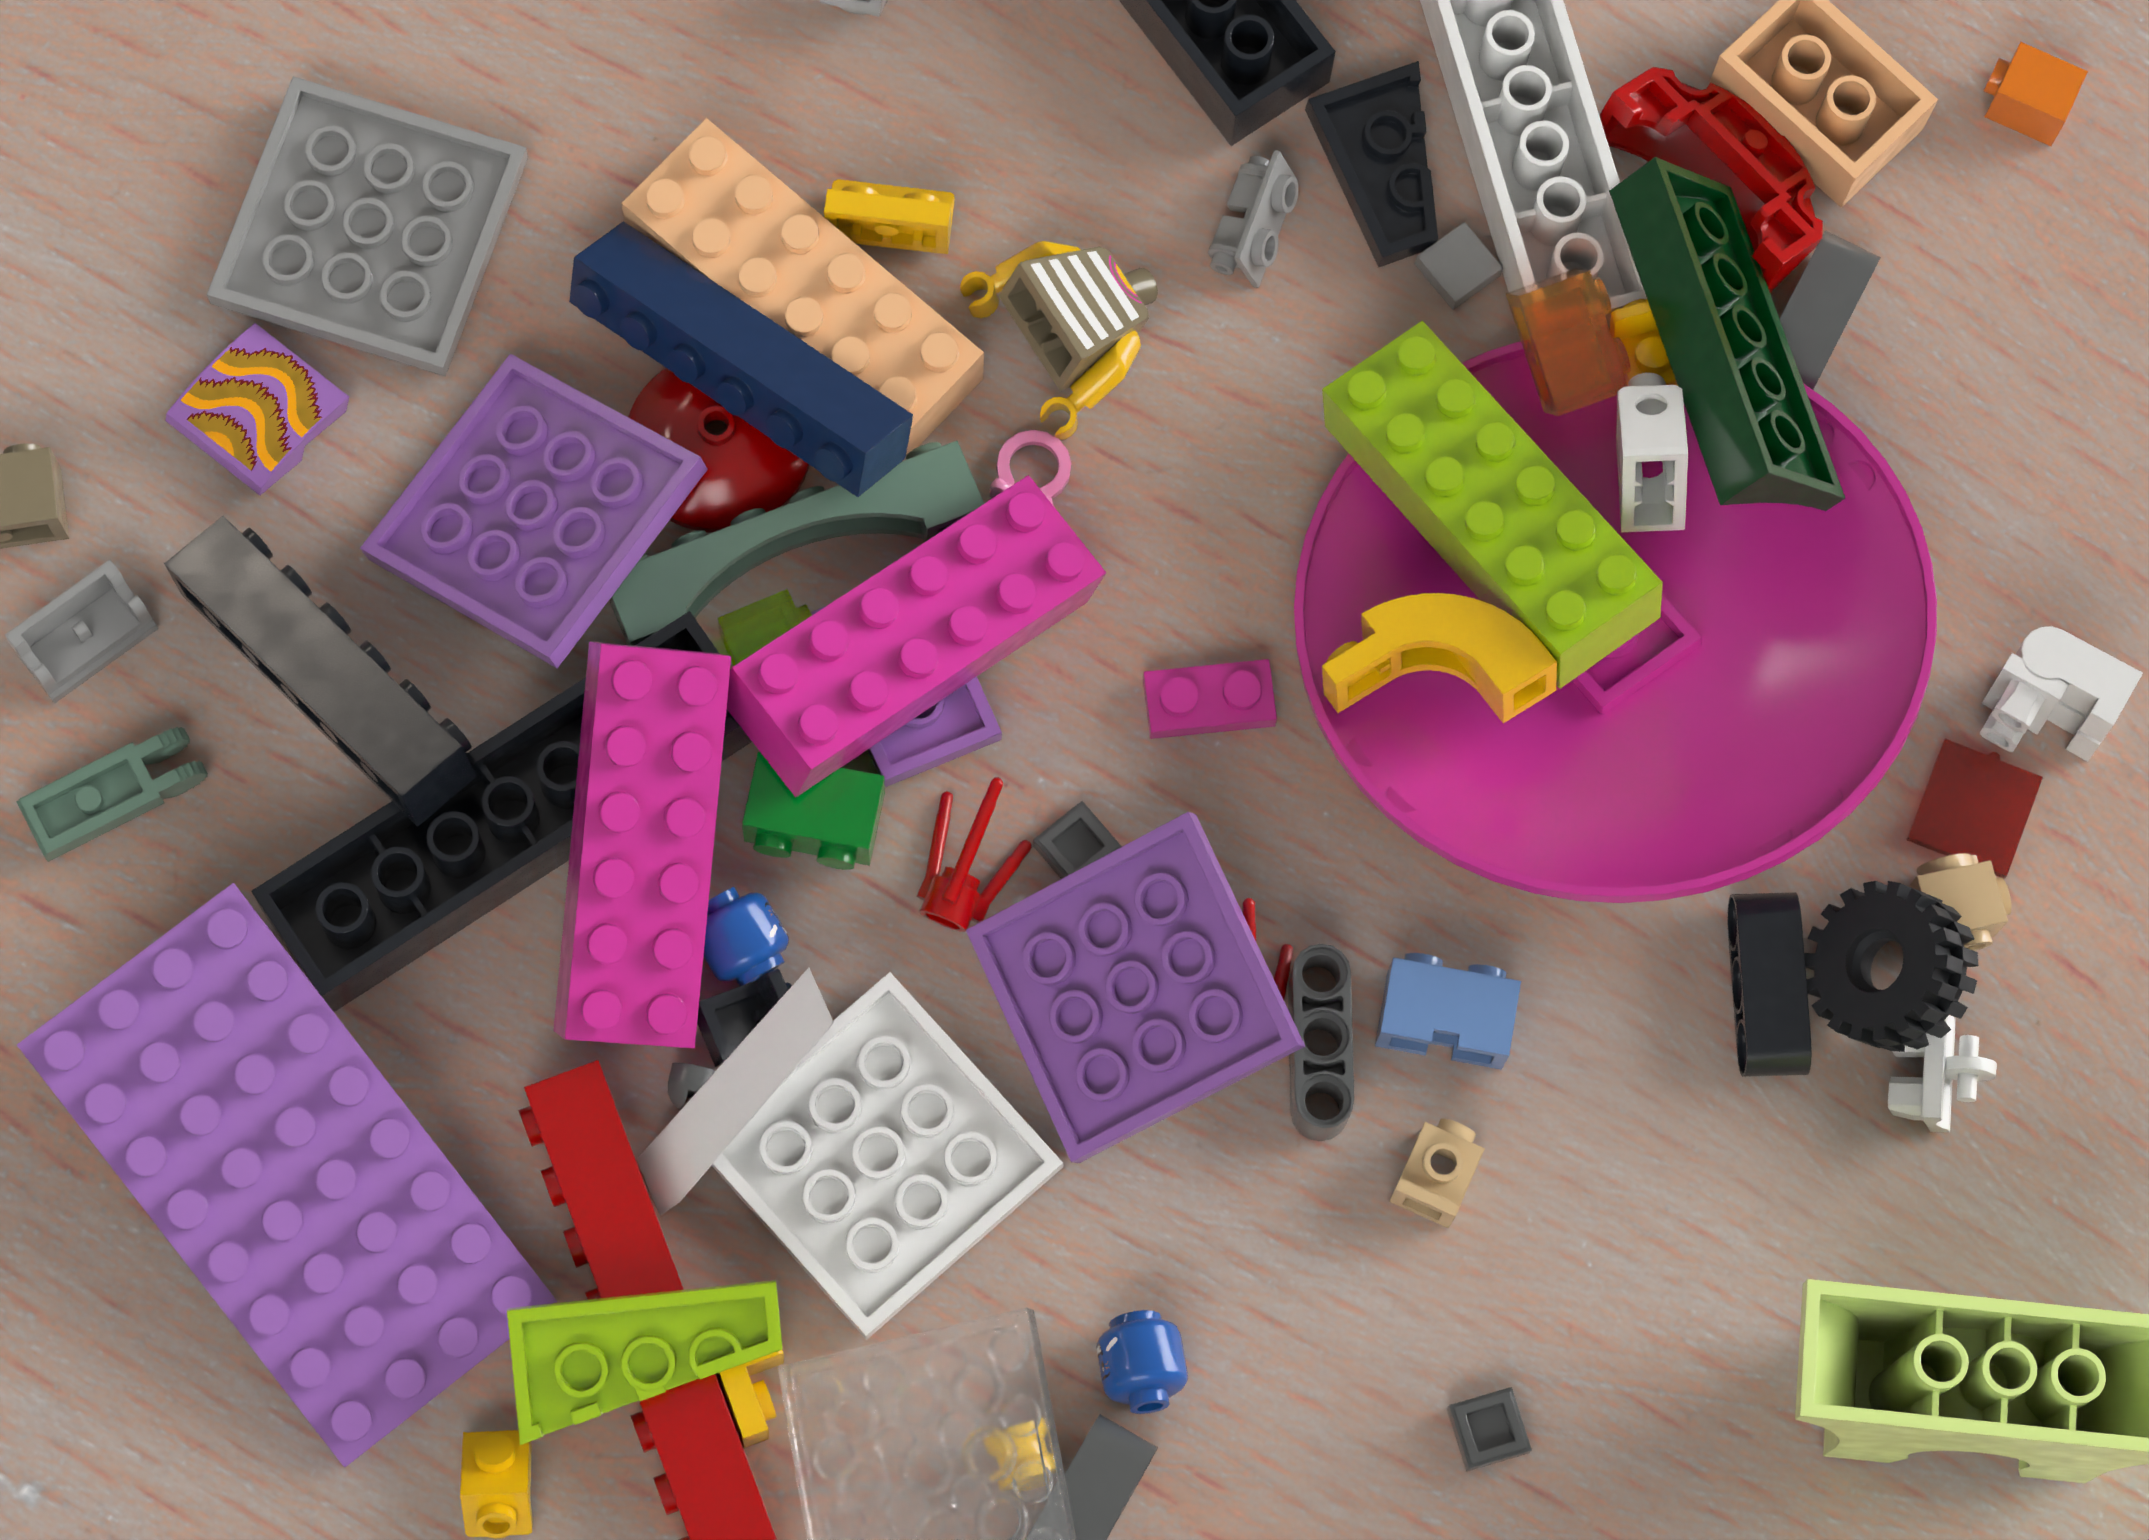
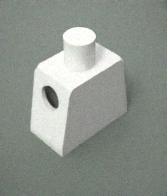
[1616,373,1688,532]

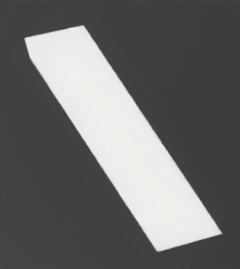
[636,968,834,1216]

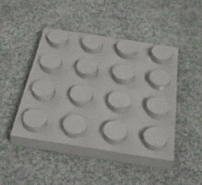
[207,76,528,377]

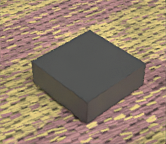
[1033,801,1122,879]
[1447,1387,1532,1472]

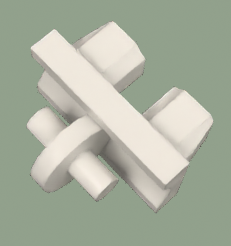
[1888,1015,1997,1132]

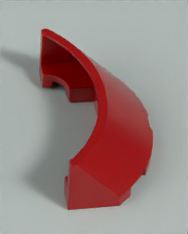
[1599,67,1823,293]

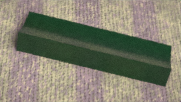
[1609,157,1845,511]

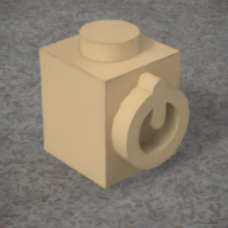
[1909,853,2012,951]

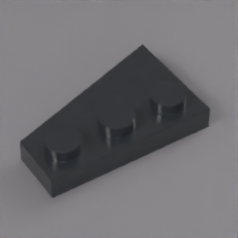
[1305,61,1438,268]

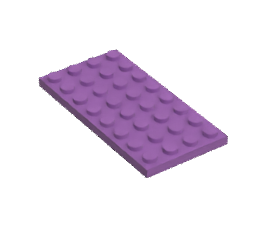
[17,883,557,1468]

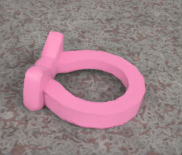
[990,430,1072,505]

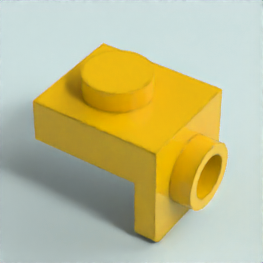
[460,1430,533,1538]

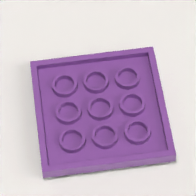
[360,354,708,669]
[966,811,1305,1163]

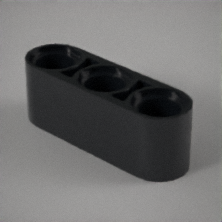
[1727,892,1812,1077]

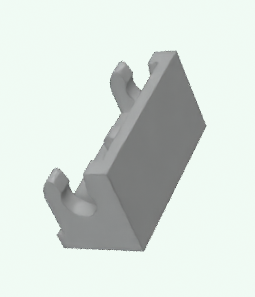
[5,560,159,703]

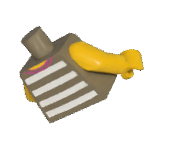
[960,241,1158,440]

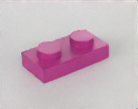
[1143,659,1277,739]

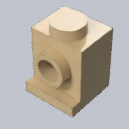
[1389,1118,1485,1228]

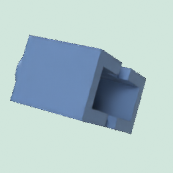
[1375,953,1521,1070]

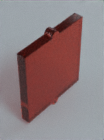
[1906,738,2043,879]

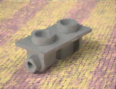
[1208,150,1298,288]

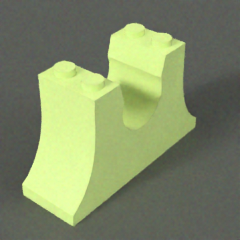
[1795,1279,2149,1483]

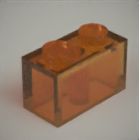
[1505,268,1631,416]

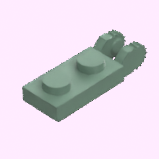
[16,727,208,862]

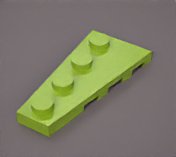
[507,1280,783,1445]

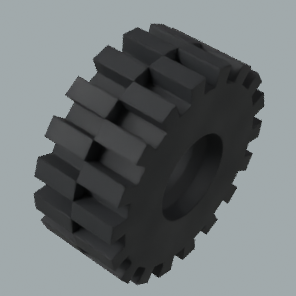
[1804,881,1979,1052]

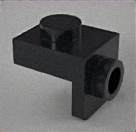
[697,969,792,1067]

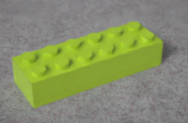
[1322,320,1663,689]

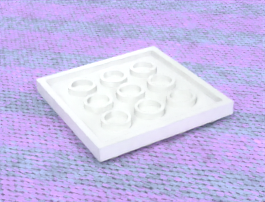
[711,972,1063,1340]

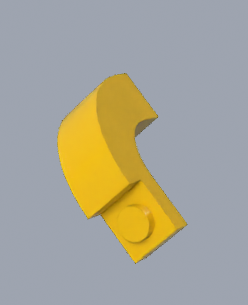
[1322,593,1557,723]

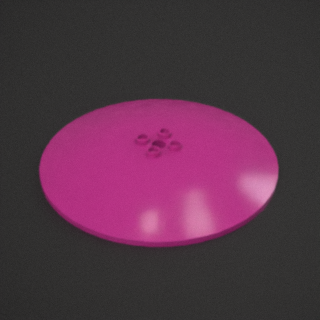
[1294,329,1937,903]

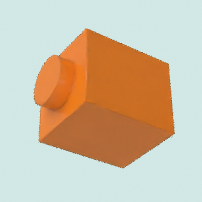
[1984,42,2088,146]

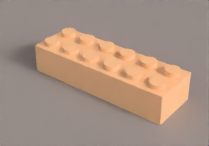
[621,118,984,461]

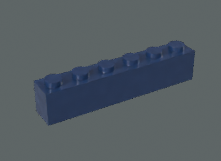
[569,221,913,497]

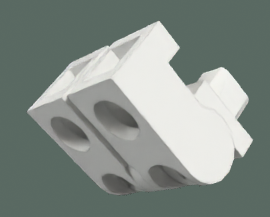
[1979,626,2143,762]

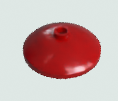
[628,368,809,533]

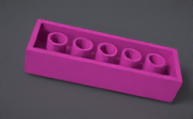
[727,475,1106,797]
[553,642,731,1049]

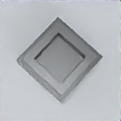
[1415,222,1503,310]

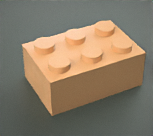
[1708,0,1938,208]

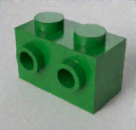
[742,752,885,870]

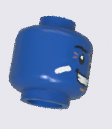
[704,887,789,986]
[1096,1310,1188,1414]

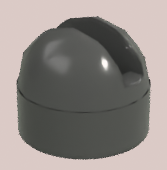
[668,1063,716,1110]

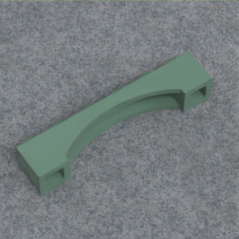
[609,441,984,646]

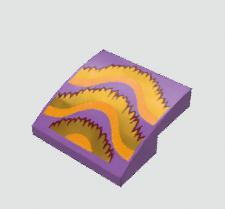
[165,323,349,495]

